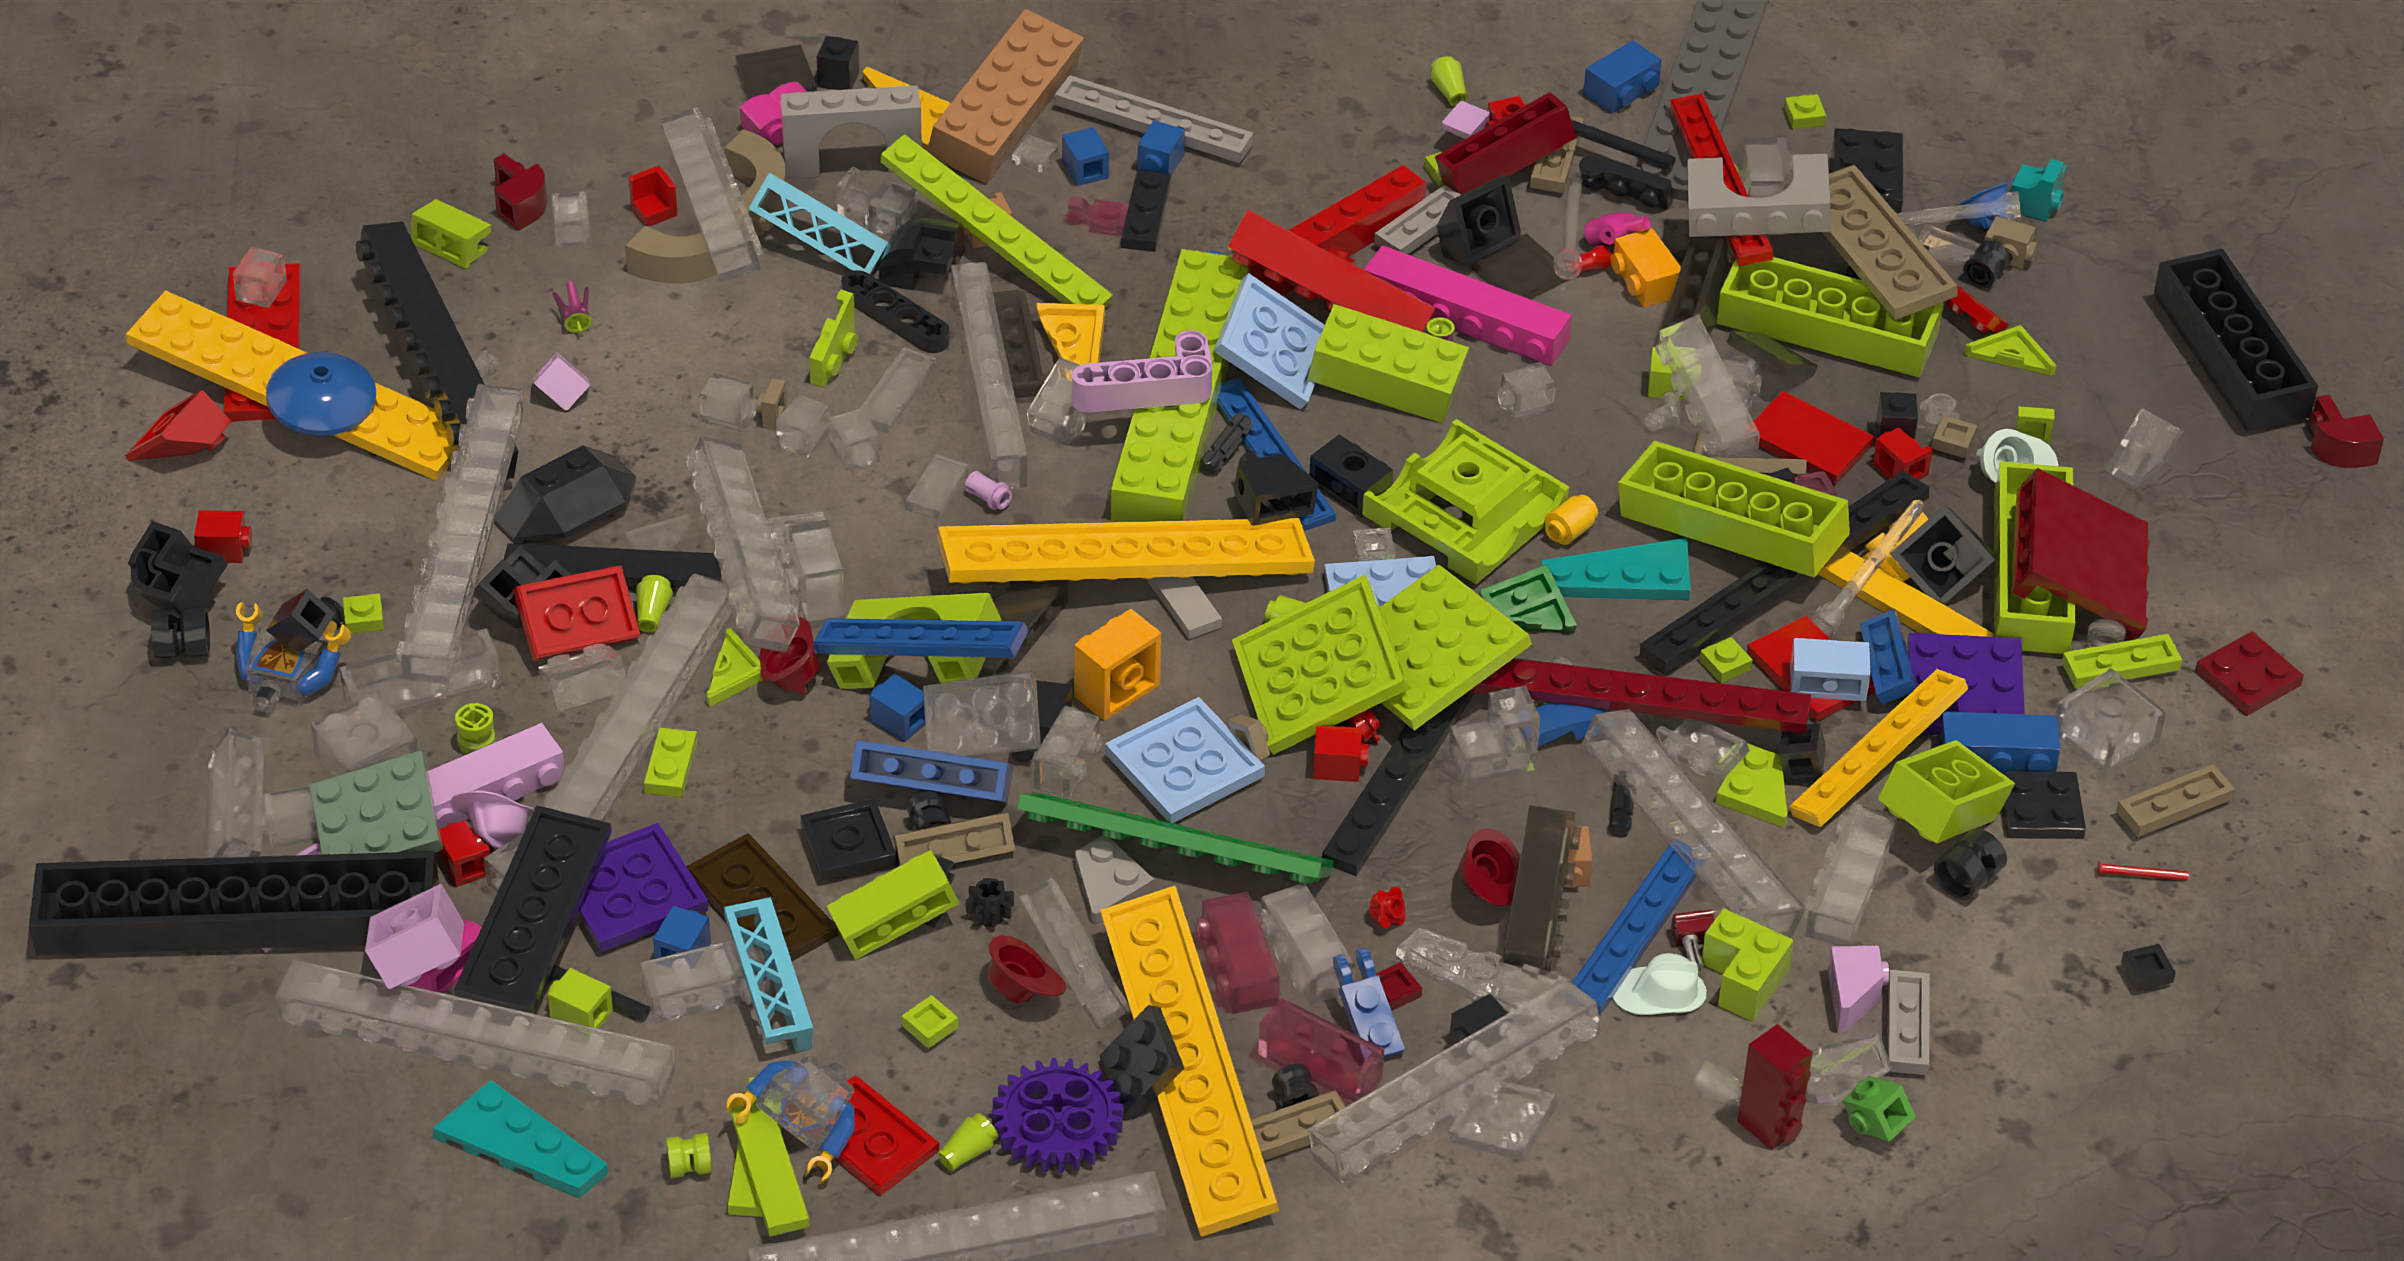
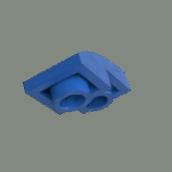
[1522,702,1611,747]

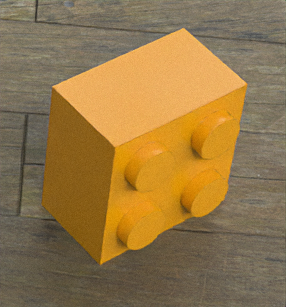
[1074,609,1161,721]

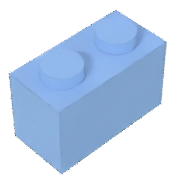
[1790,638,1870,701]

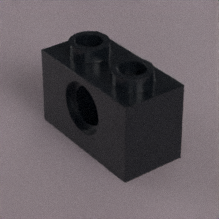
[1309,434,1393,517]

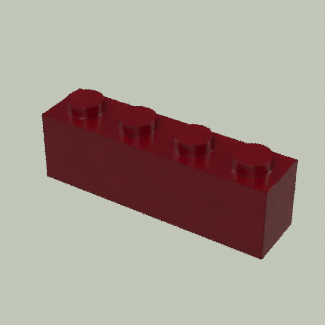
[1435,92,1576,195]

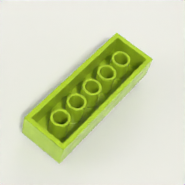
[1717,257,1944,378]
[1618,440,1850,578]
[1994,461,2075,654]

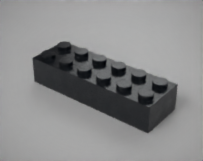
[2153,249,2318,432]

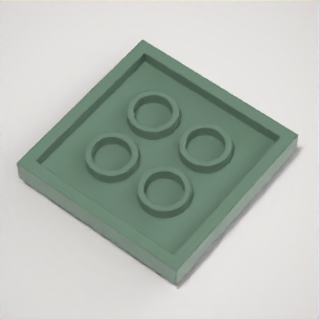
[309,750,443,854]

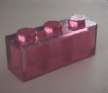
[1196,892,1280,1014]
[1258,998,1384,1106]

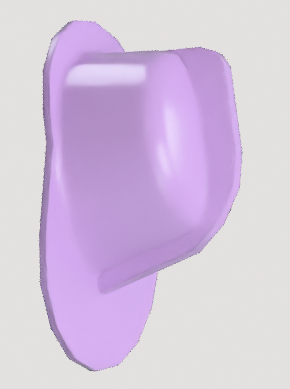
[450,791,534,852]

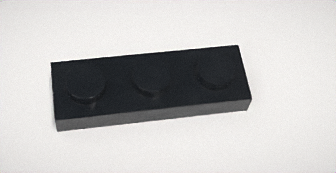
[1121,170,1171,252]

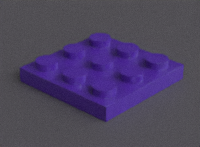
[1907,633,2025,734]
[577,823,709,952]

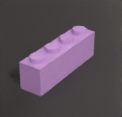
[428,723,566,829]

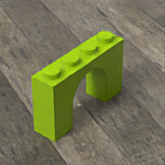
[827,593,1002,689]

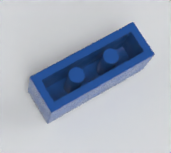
[1938,712,2060,772]

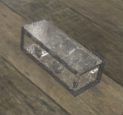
[1257,883,1355,1006]
[640,939,771,1023]

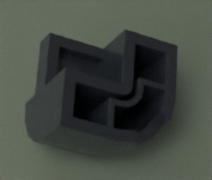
[879,218,964,291]
[128,521,228,614]
[472,546,571,628]

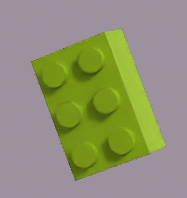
[1878,740,2015,844]

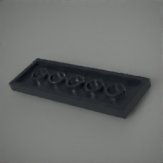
[454,805,612,1017]

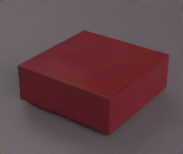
[1376,962,1423,1011]

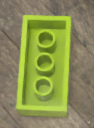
[1308,304,1469,424]

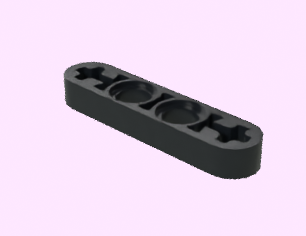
[841,270,950,353]

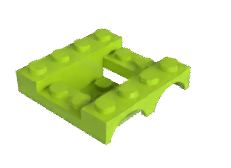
[1363,419,1570,584]

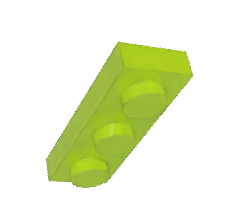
[2062,634,2182,689]

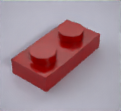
[1944,286,2009,334]

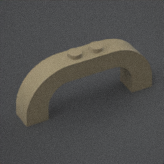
[625,129,786,283]

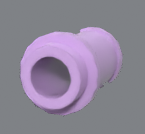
[965,471,1012,510]

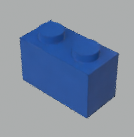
[1583,40,1662,114]

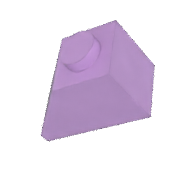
[1827,946,1889,1033]

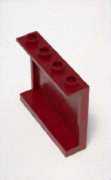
[2012,468,2150,642]

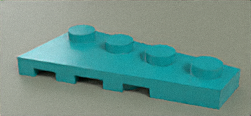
[1541,538,1691,601]
[432,1080,609,1198]

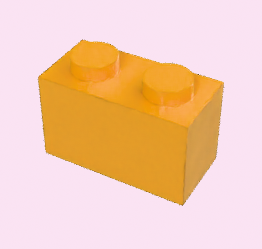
[1611,228,1684,308]

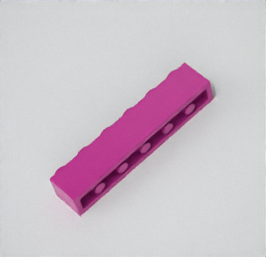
[1364,245,1572,366]

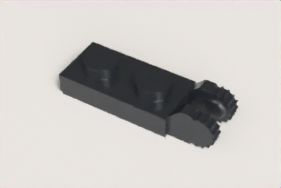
[1579,155,1673,210]

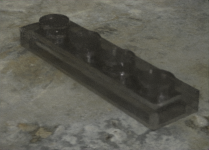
[990,289,1045,399]

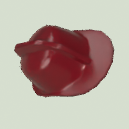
[760,617,820,695]
[1459,829,1521,906]
[988,935,1067,1003]

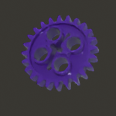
[991,1058,1124,1173]

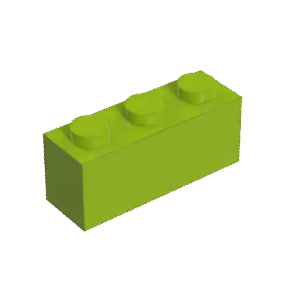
[827,850,960,960]

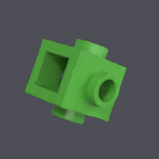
[1842,1076,1916,1142]

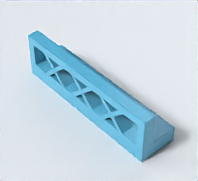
[748,173,888,275]
[724,897,813,1053]

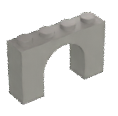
[780,85,922,179]
[1688,154,1831,237]

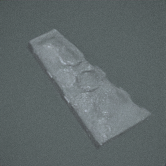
[1395,928,1572,1032]

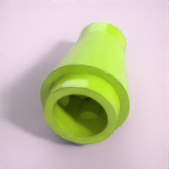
[1430,56,1468,107]
[636,575,673,633]
[937,1113,998,1172]

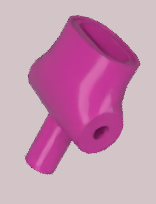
[1584,212,1651,246]

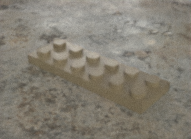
[1822,165,1958,320]

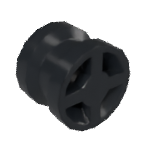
[1272,1064,1320,1109]

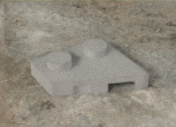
[1075,836,1154,925]

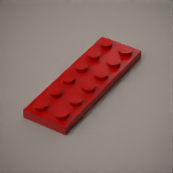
[224,263,301,422]

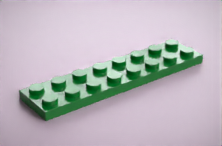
[1017,792,1334,884]

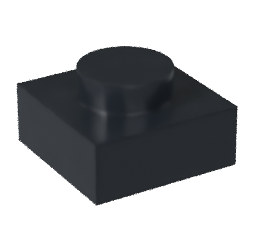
[2121,944,2176,991]

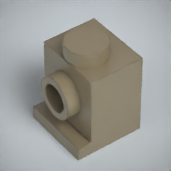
[1985,216,2038,270]

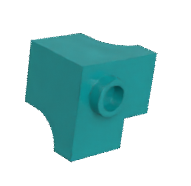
[2010,159,2067,222]

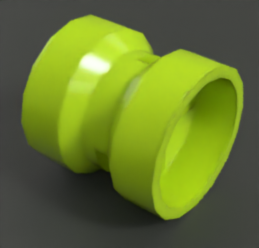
[455,703,496,755]
[666,1133,712,1178]

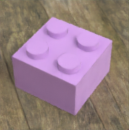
[365,884,464,990]

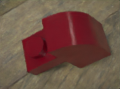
[493,153,547,231]
[2309,394,2384,468]

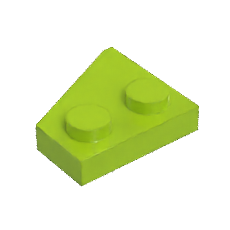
[809,290,858,388]
[1716,743,1788,828]

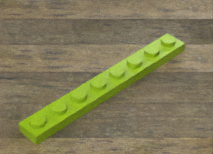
[880,134,1113,308]

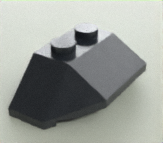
[493,445,636,543]

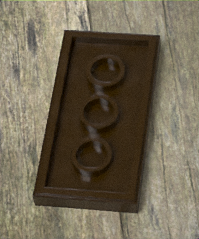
[686,833,838,963]

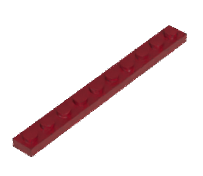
[1468,658,1811,734]

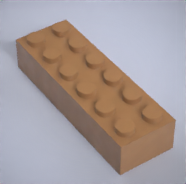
[927,9,1084,184]

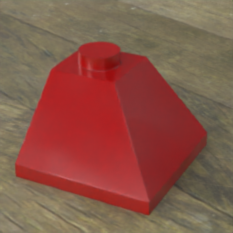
[125,390,232,461]

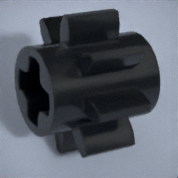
[966,878,1014,927]

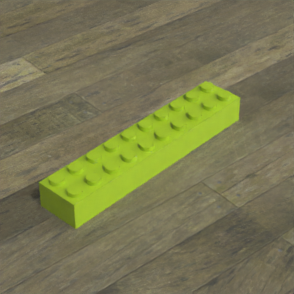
[1111,249,1250,522]

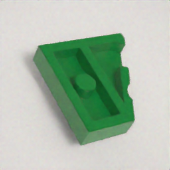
[1479,565,1577,633]

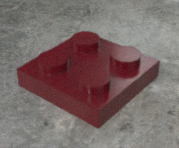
[2195,631,2304,716]

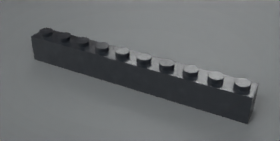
[356,221,519,484]

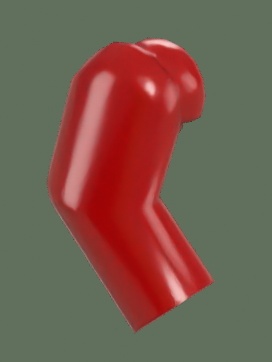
[1564,245,1612,275]

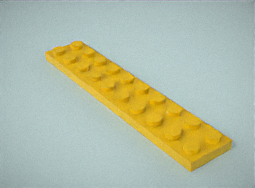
[126,290,458,481]
[937,518,1315,584]
[1100,886,1280,1237]

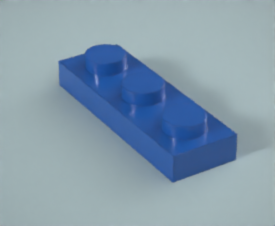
[1860,609,1916,705]

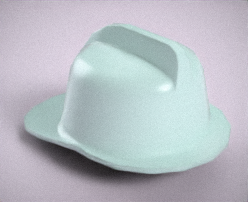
[1976,429,2059,483]
[1613,953,1707,1015]

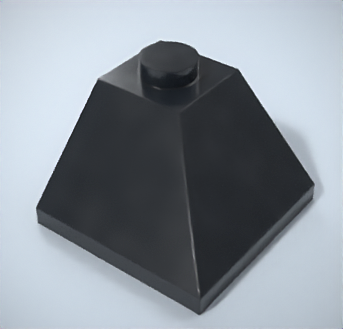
[1437,174,1523,265]
[1890,504,1996,605]

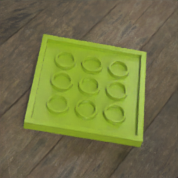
[1380,565,1532,730]
[1232,574,1410,755]

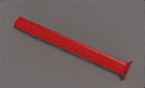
[2097,861,2188,881]

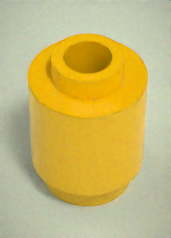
[1545,494,1598,545]

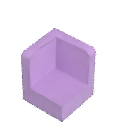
[1442,101,1490,140]
[533,352,590,410]

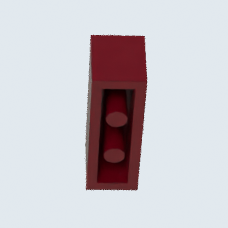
[1737,1024,1813,1150]

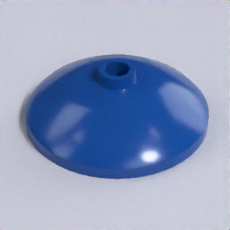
[266,352,376,436]

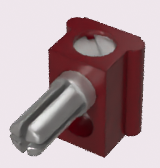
[1671,909,1714,969]

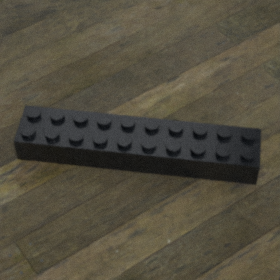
[29,851,439,955]

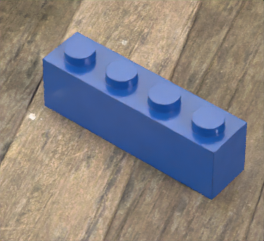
[850,740,1013,803]

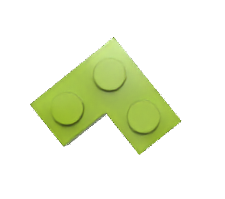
[1702,908,1794,1022]

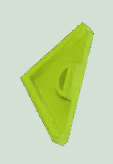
[1964,325,2056,376]
[706,628,763,707]

